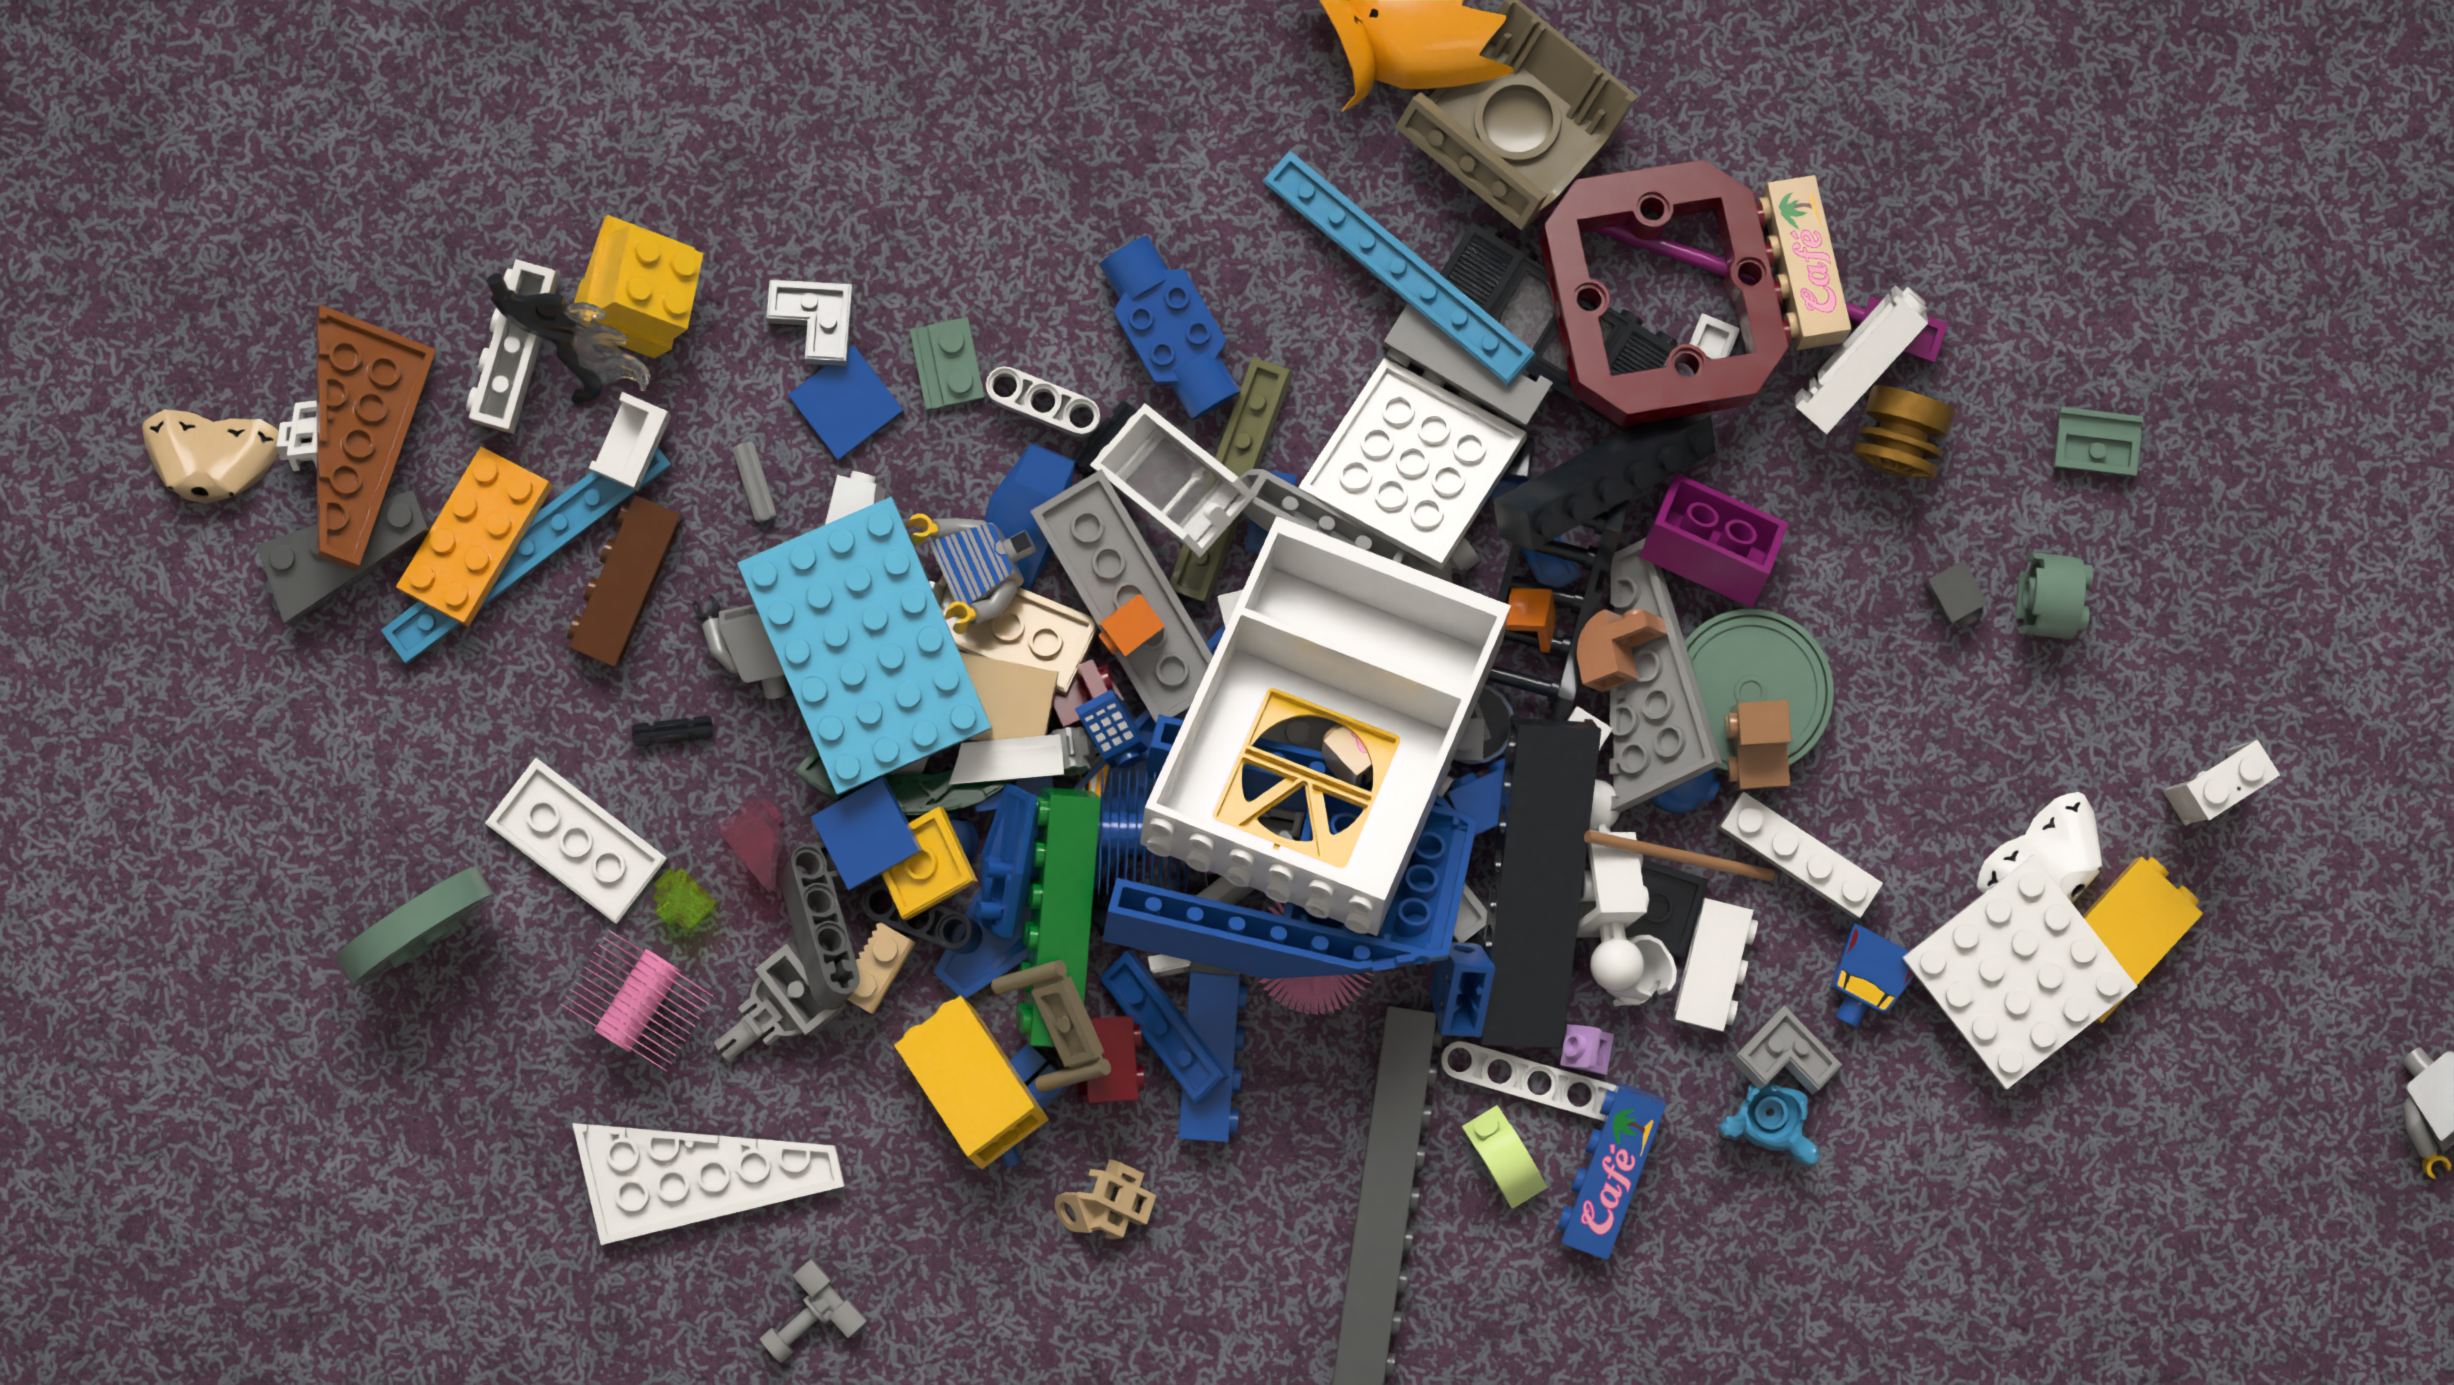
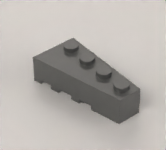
[256,489,431,627]

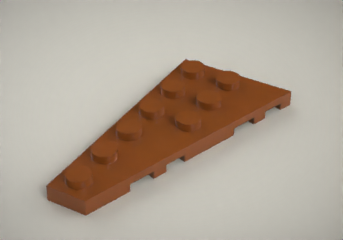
[316,304,436,571]

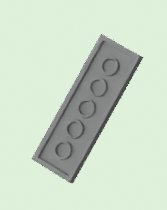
[1030,469,1213,723]

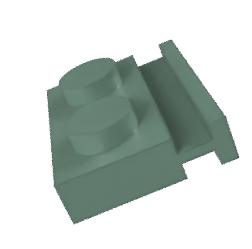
[909,317,985,411]
[2053,407,2143,477]

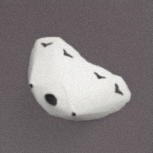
[1977,792,2103,903]

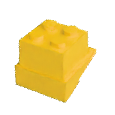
[572,215,703,359]

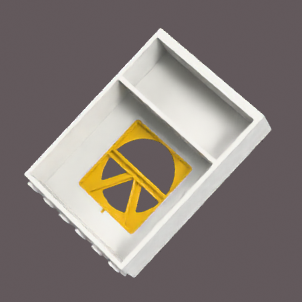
[1140,516,1511,936]

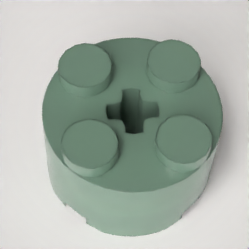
[2015,552,2093,640]

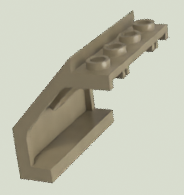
[1395,0,1639,230]

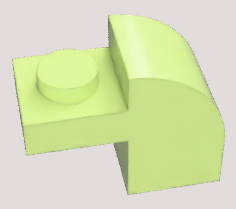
[1462,1105,1548,1209]

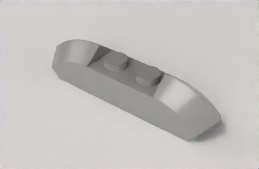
[1239,469,1416,569]

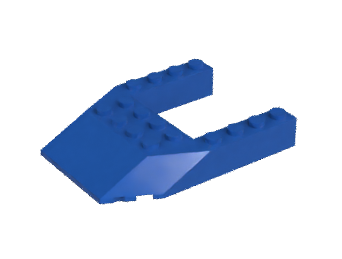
[1102,715,1477,979]

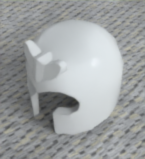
[1606,935,1677,1006]

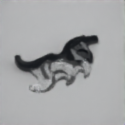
[487,273,650,404]

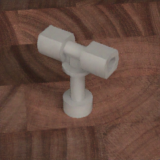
[759,1258,867,1363]

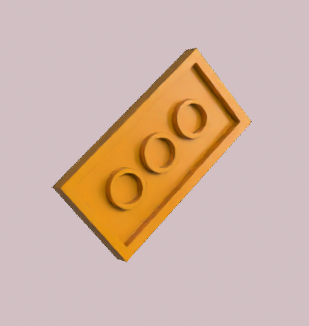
[396,446,553,627]

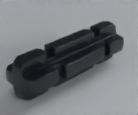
[1072,401,1137,473]
[631,716,713,747]

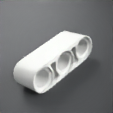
[986,366,1101,438]

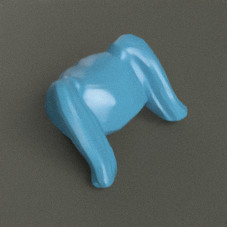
[1717,1082,1821,1166]

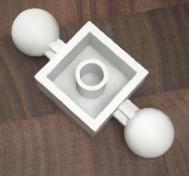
[1576,779,1649,992]

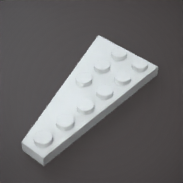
[572,1123,845,1245]

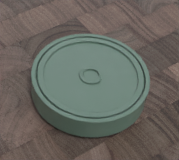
[1684,609,1834,773]
[335,866,495,987]

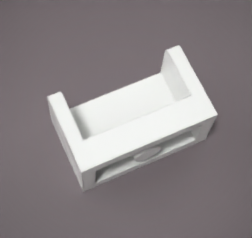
[589,392,671,491]

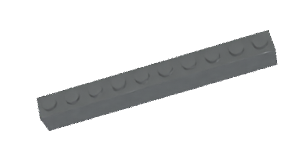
[1331,1006,1442,1385]

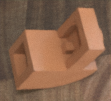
[1577,609,1667,692]

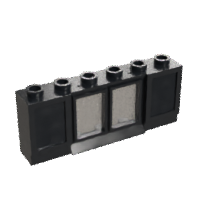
[1440,222,1679,432]

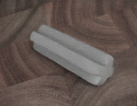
[733,442,777,523]

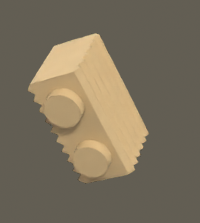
[848,923,916,1014]

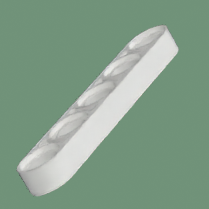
[1441,1041,1616,1121]

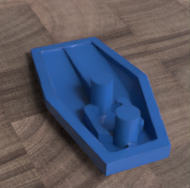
[984,443,1076,591]
[974,783,1038,938]

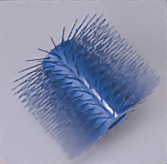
[1096,770,1189,895]

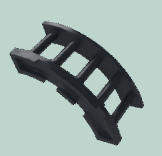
[1487,474,1629,721]

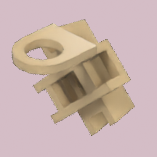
[1055,1159,1156,1240]

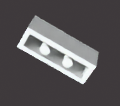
[1672,898,1758,1032]

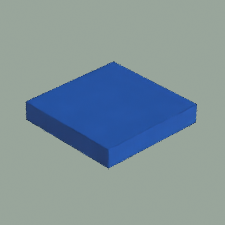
[788,345,904,461]
[811,777,923,890]

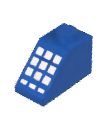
[1075,689,1148,768]

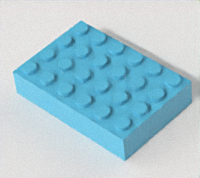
[737,496,993,795]

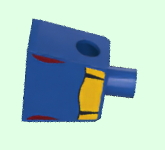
[1830,923,1915,1028]

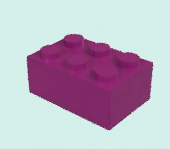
[1638,473,1789,608]

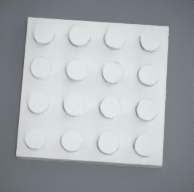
[1298,358,1527,570]
[1902,855,2137,1090]

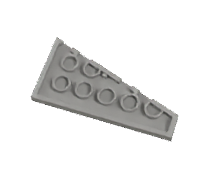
[1609,538,1722,813]

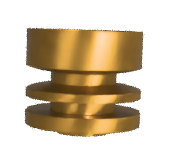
[1852,385,1956,479]

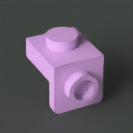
[1560,1024,1614,1075]

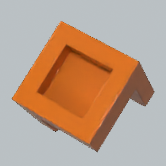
[1506,588,1557,652]

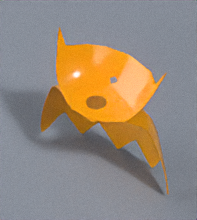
[1319,0,1514,112]

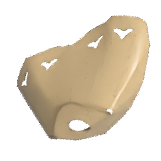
[142,409,279,504]

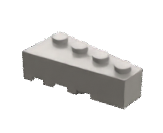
[1383,304,1553,430]

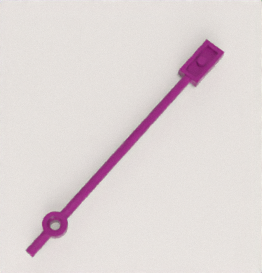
[1533,201,1948,364]

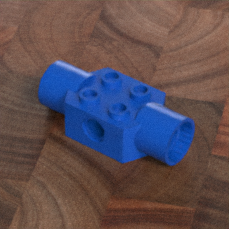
[1099,235,1241,421]

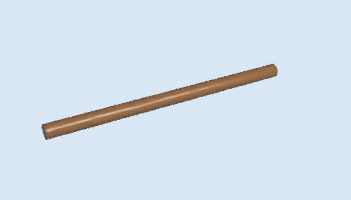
[1584,830,1775,881]

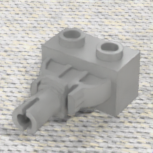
[714,941,848,1062]

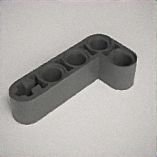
[779,842,860,1010]

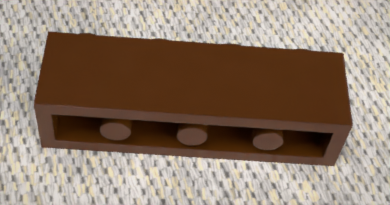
[566,495,683,669]

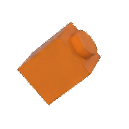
[1098,593,1165,657]

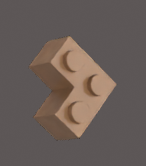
[1724,700,1791,791]

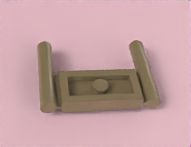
[991,960,1111,1092]

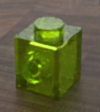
[652,867,720,933]

